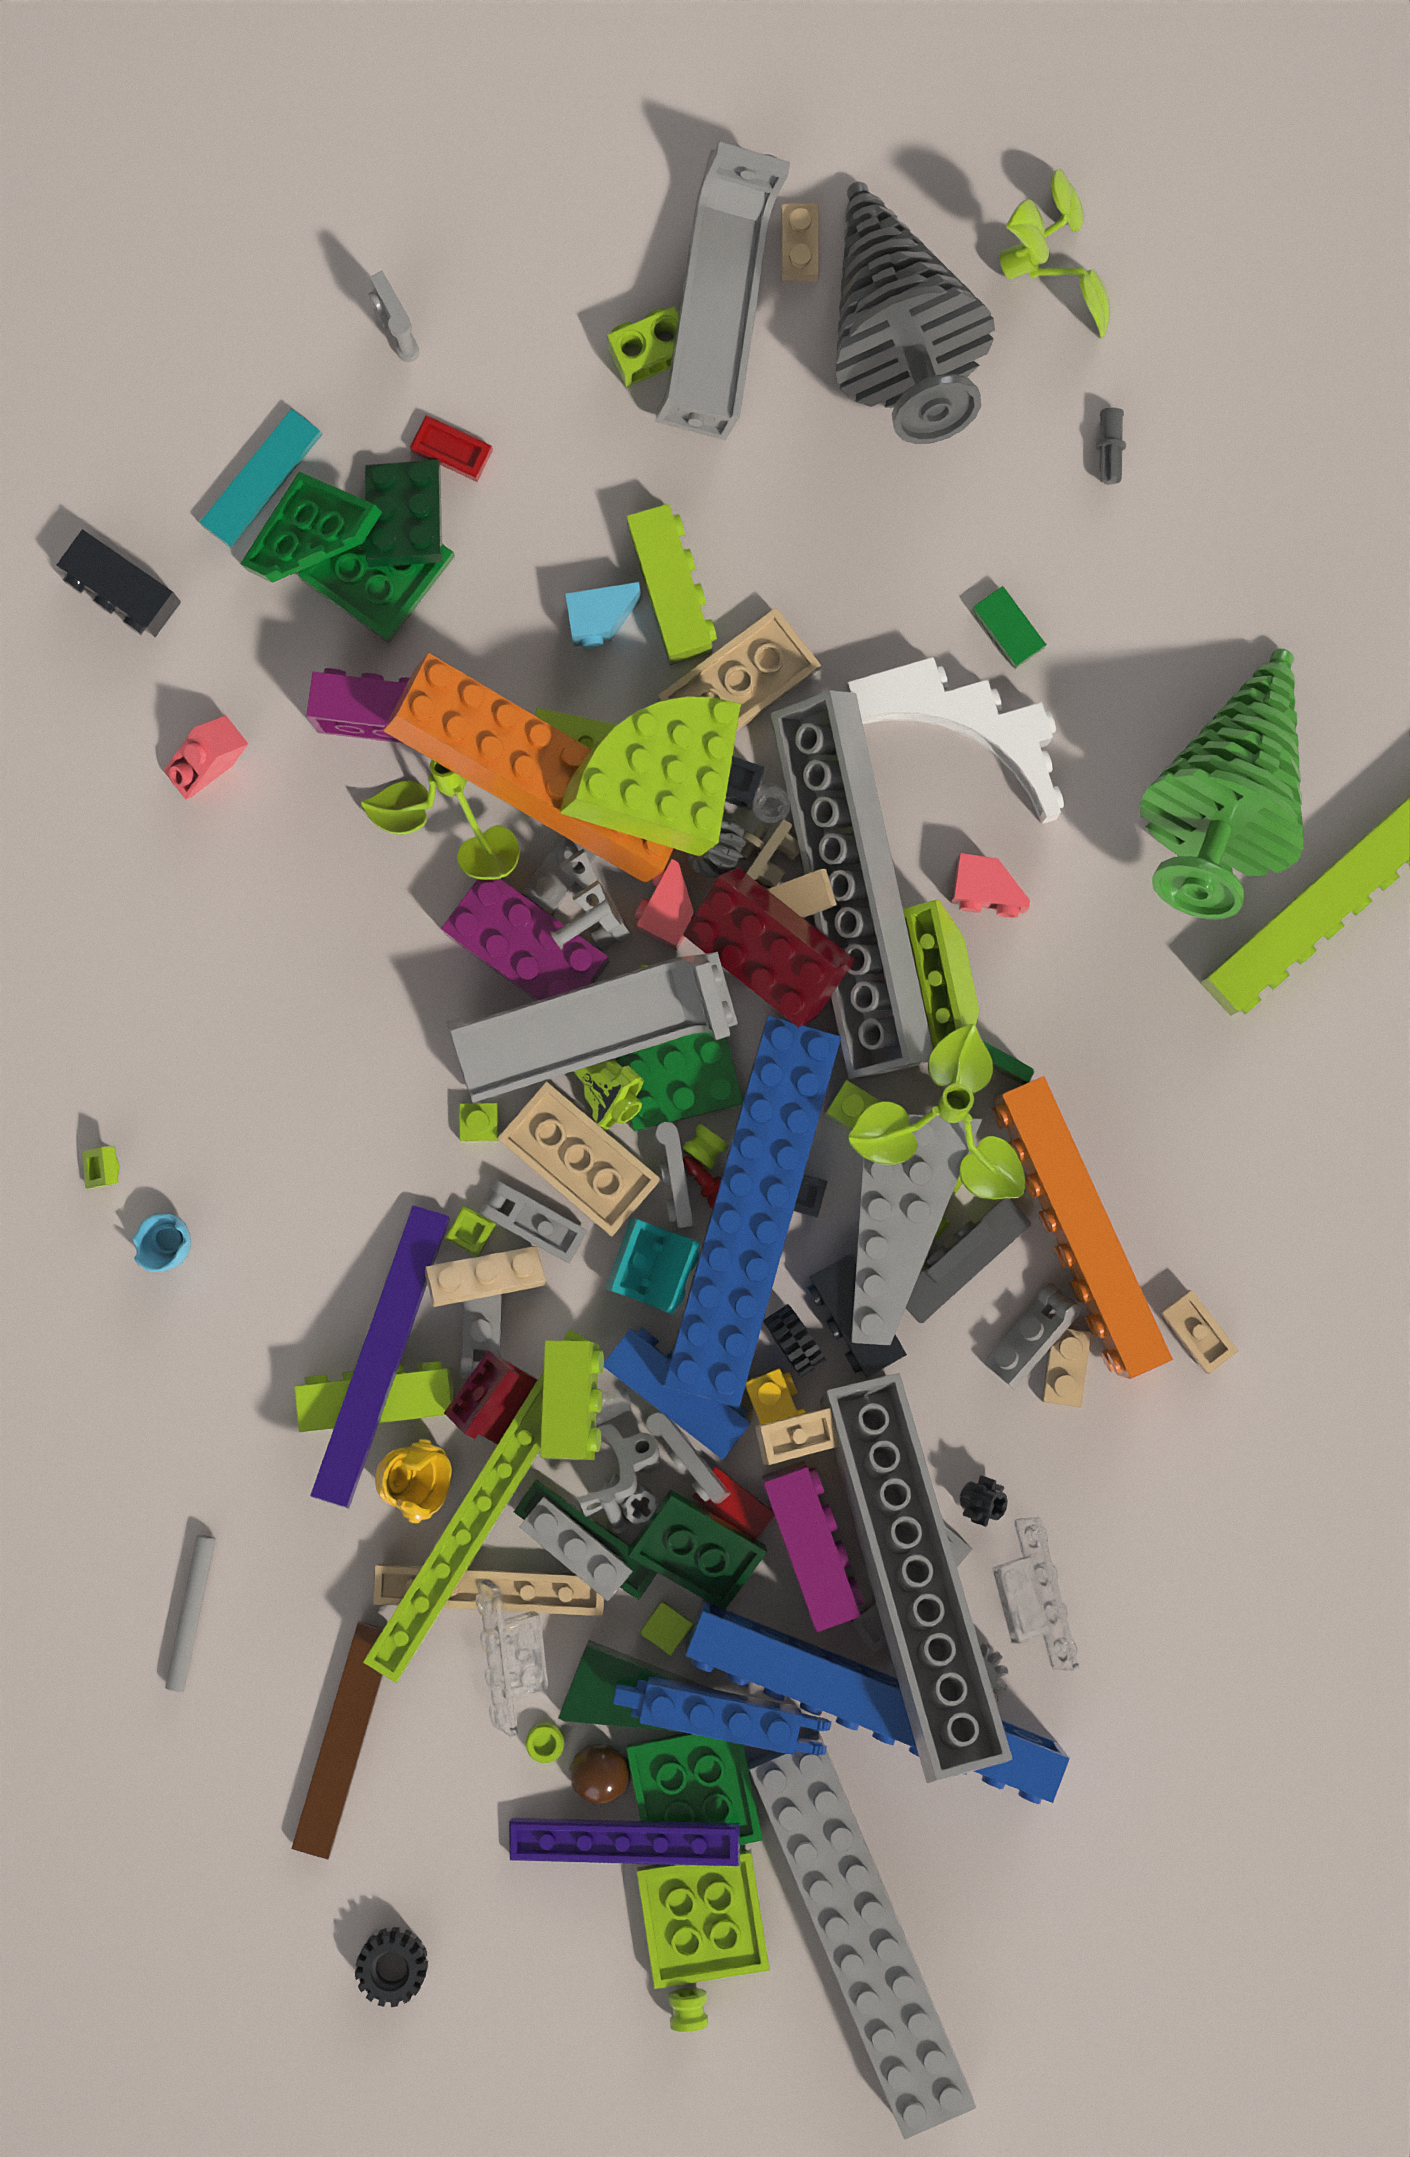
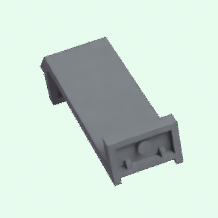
[655,141,790,440]
[446,952,738,1103]

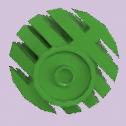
[1139,649,1304,919]

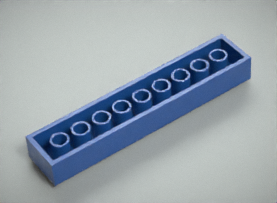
[663,1016,841,1408]
[685,1601,1070,1804]

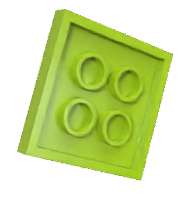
[637,1849,770,1989]

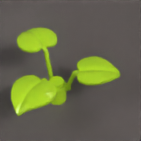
[999,169,1110,338]
[361,760,520,880]
[848,1024,1025,1199]

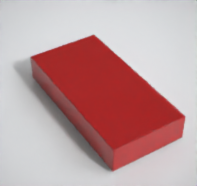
[410,415,493,482]
[692,1466,775,1539]

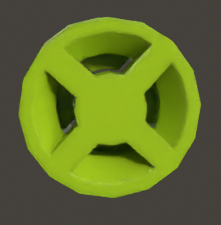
[681,1123,729,1170]
[668,1988,709,2032]

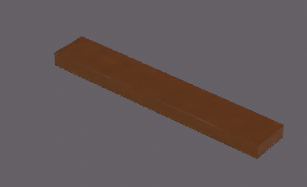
[291,1621,384,1860]

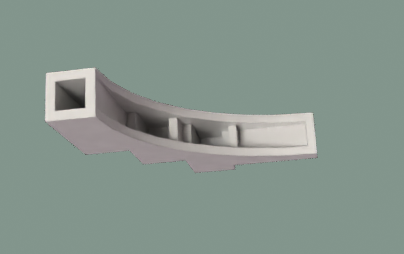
[846,657,1064,824]

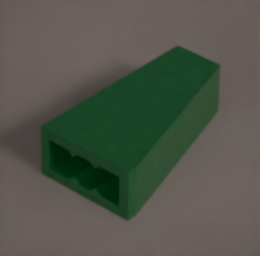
[558,1639,712,1732]

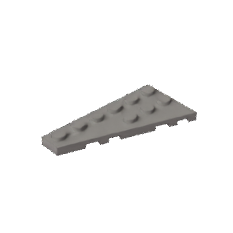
[852,1114,982,1345]

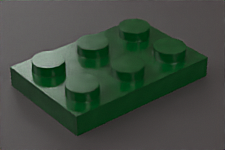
[365,459,443,567]
[628,1489,767,1611]

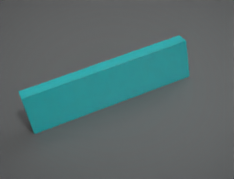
[199,408,322,548]

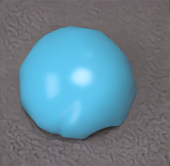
[132,1214,191,1272]

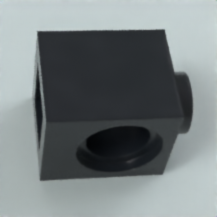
[725,756,764,811]

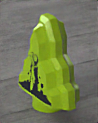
[574,1059,644,1131]

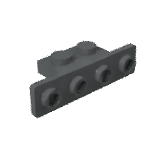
[906,1198,1031,1323]

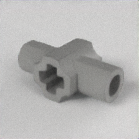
[601,1472,660,1525]

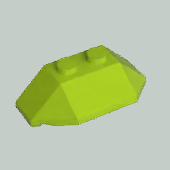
[903,900,980,1050]

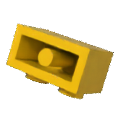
[745,1367,806,1425]

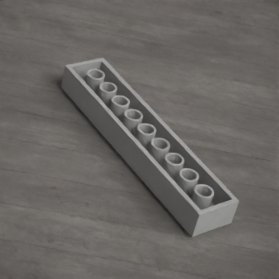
[771,690,933,1079]
[820,1373,1013,1784]
[748,1731,976,2140]

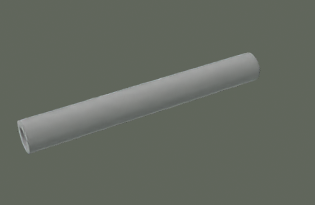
[165,1535,216,1692]

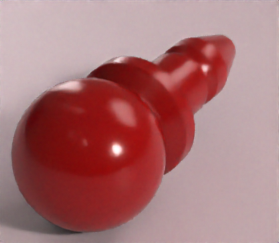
[683,1156,721,1209]

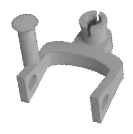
[550,848,632,951]
[578,1424,660,1534]

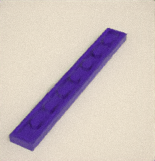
[310,1205,450,1509]

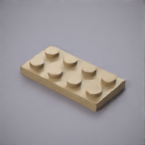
[658,607,821,732]
[497,1081,661,1237]

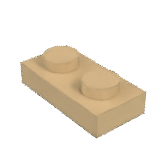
[782,204,819,281]
[1159,1290,1238,1374]
[1041,1329,1092,1408]
[755,1408,839,1465]

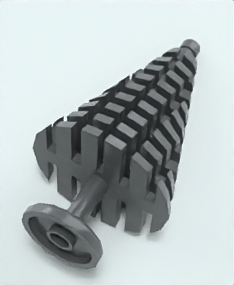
[835,181,995,444]

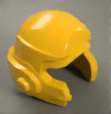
[375,1439,452,1523]

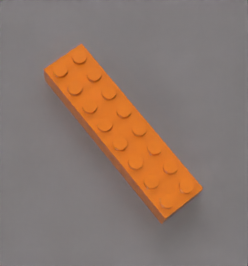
[383,652,674,883]
[991,1076,1173,1379]

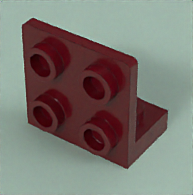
[444,1350,538,1445]

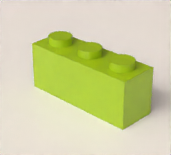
[540,1340,604,1460]

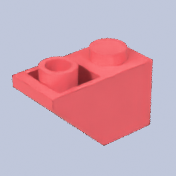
[164,715,248,800]
[951,853,1030,918]
[634,859,694,951]

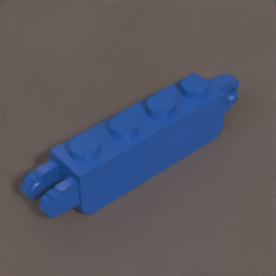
[613,1677,832,1756]

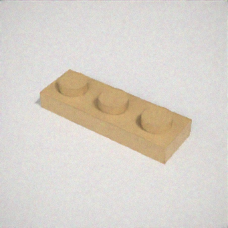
[425,1246,546,1307]

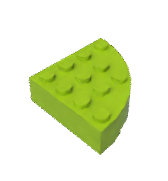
[560,696,741,856]

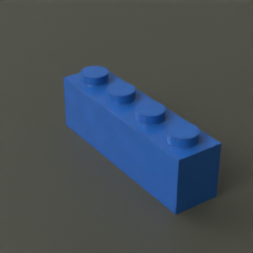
[604,1327,751,1460]

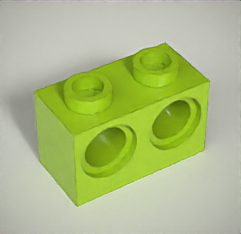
[607,306,679,388]

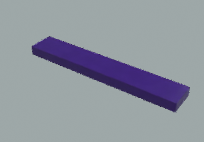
[509,1818,740,1866]

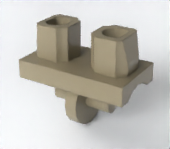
[741,819,800,888]

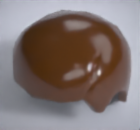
[569,1744,631,1804]

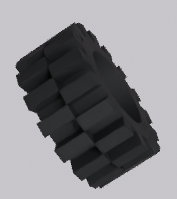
[763,1304,827,1378]
[355,1927,428,2007]

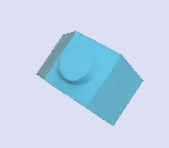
[565,582,641,650]

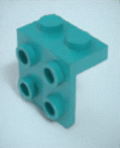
[605,1217,699,1314]

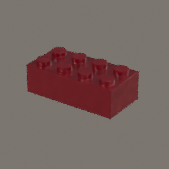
[683,868,855,1027]

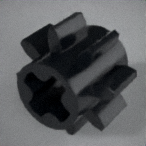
[960,1475,1008,1527]

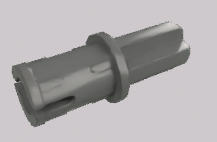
[1096,408,1126,485]

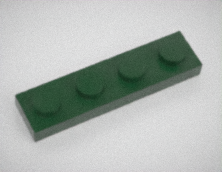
[513,1479,657,1601]

